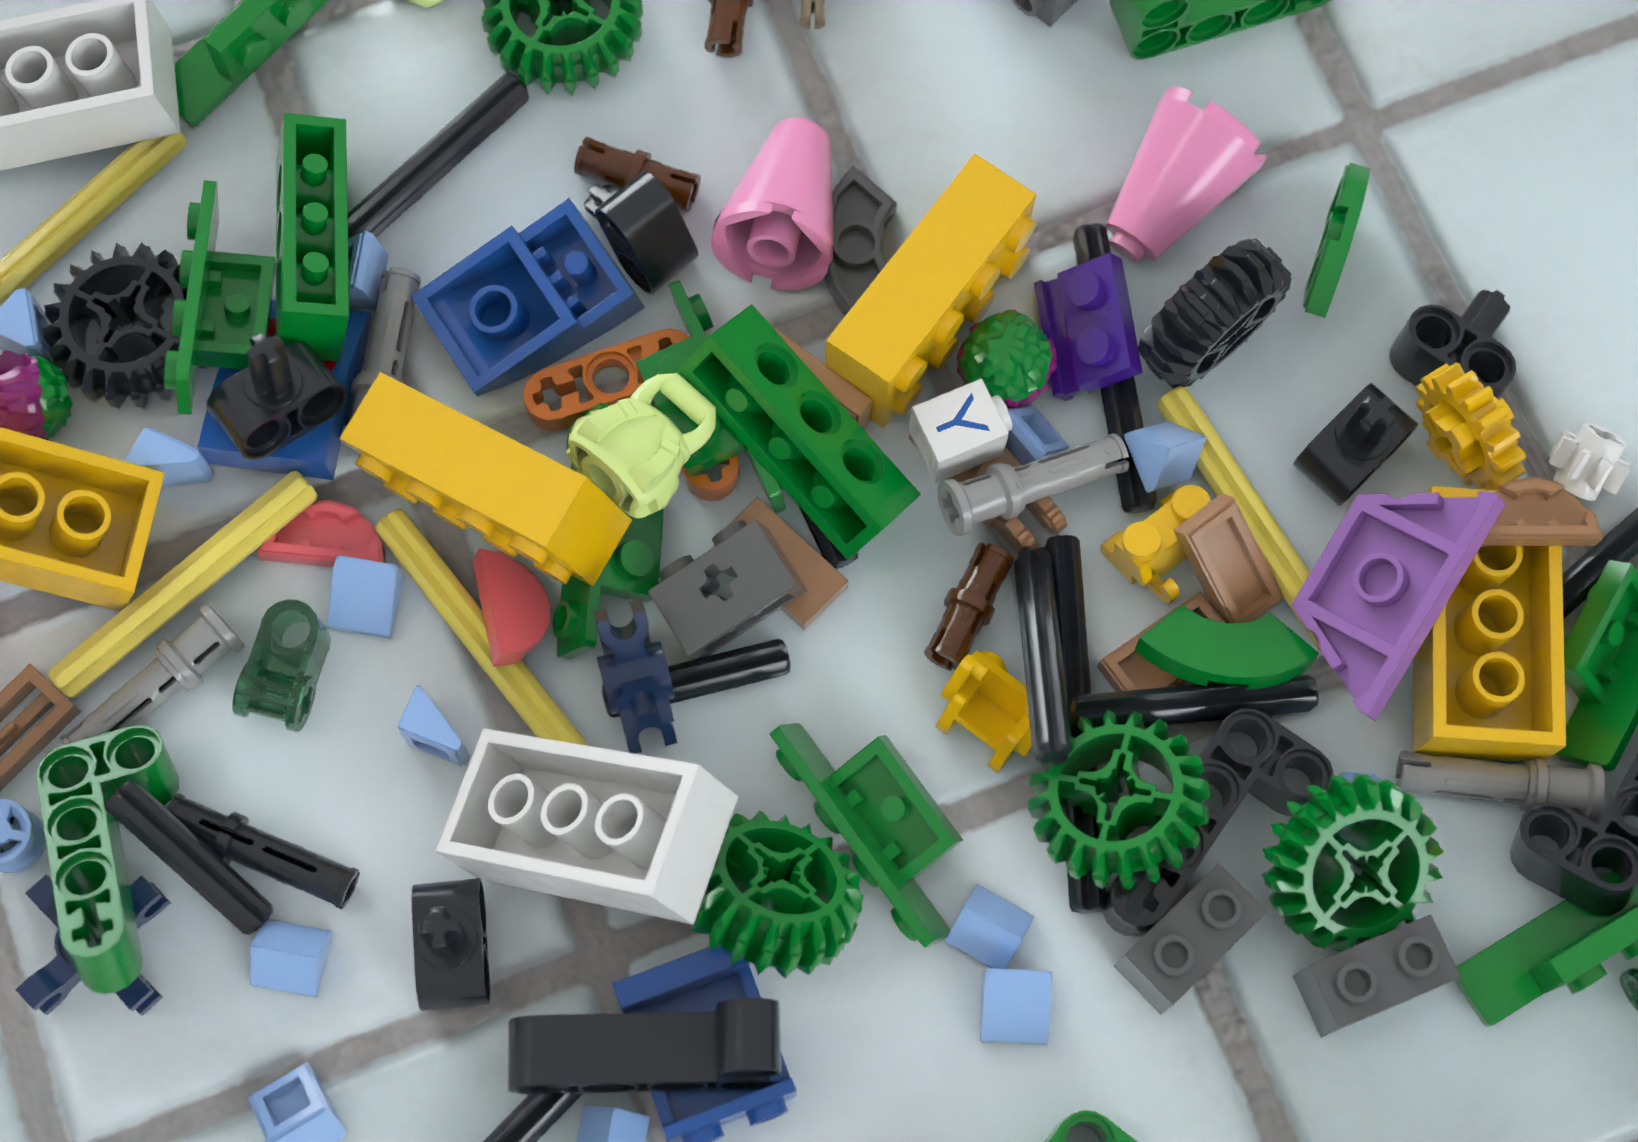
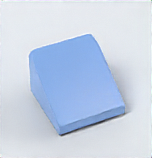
[124,427,214,486]
[327,555,405,639]
[397,685,470,766]
[980,968,1052,1045]
[248,1062,346,1142]

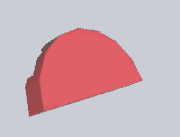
[257,500,386,567]
[473,548,550,667]

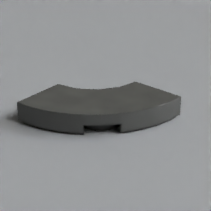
[824,166,897,316]

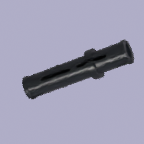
[166,793,360,909]

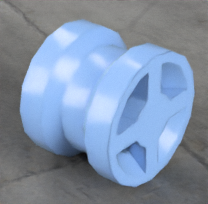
[0,799,46,873]

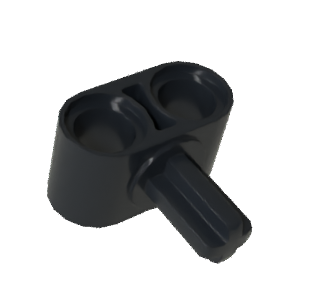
[584,171,699,295]
[1390,289,1516,399]
[206,333,347,460]
[1293,383,1419,507]
[411,878,490,1011]

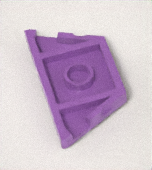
[1291,491,1506,722]

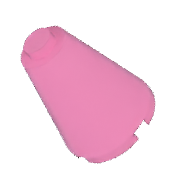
[1106,87,1267,263]
[711,117,834,290]

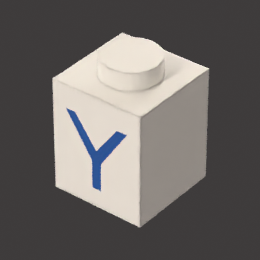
[908,378,1012,484]

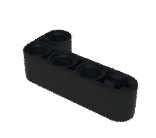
[1102,708,1334,936]
[1510,754,1638,915]
[508,998,781,1095]

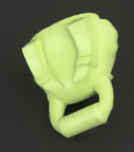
[566,373,716,518]

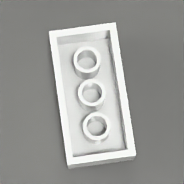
[0,0,181,171]
[435,728,738,925]

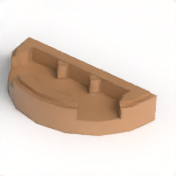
[1481,477,1603,546]

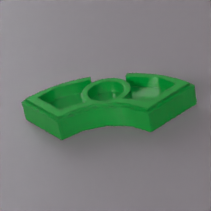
[1303,162,1370,318]
[1134,604,1319,690]

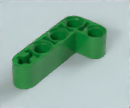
[1110,0,1332,60]
[36,725,179,994]

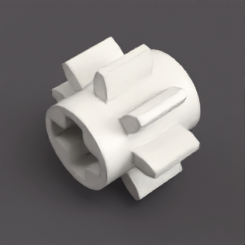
[1549,423,1632,501]

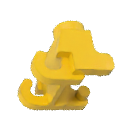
[1100,484,1211,604]
[935,650,1032,773]

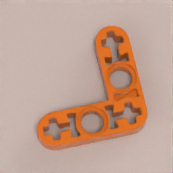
[523,328,740,501]

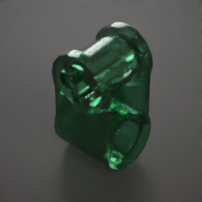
[232,599,331,732]

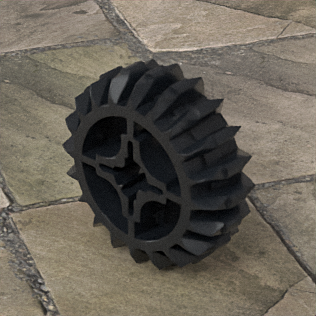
[1138,238,1292,389]
[42,242,206,409]

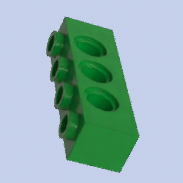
[276,113,349,362]
[678,304,921,560]

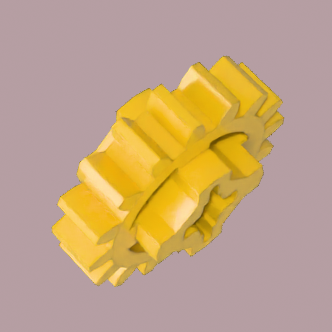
[1415,363,1526,491]

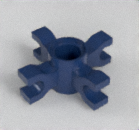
[593,598,678,754]
[15,875,171,1016]

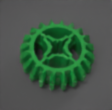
[481,0,643,96]
[1027,710,1211,890]
[1261,773,1444,952]
[692,810,864,979]

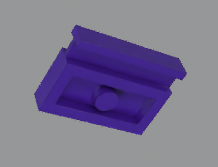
[1034,253,1143,401]

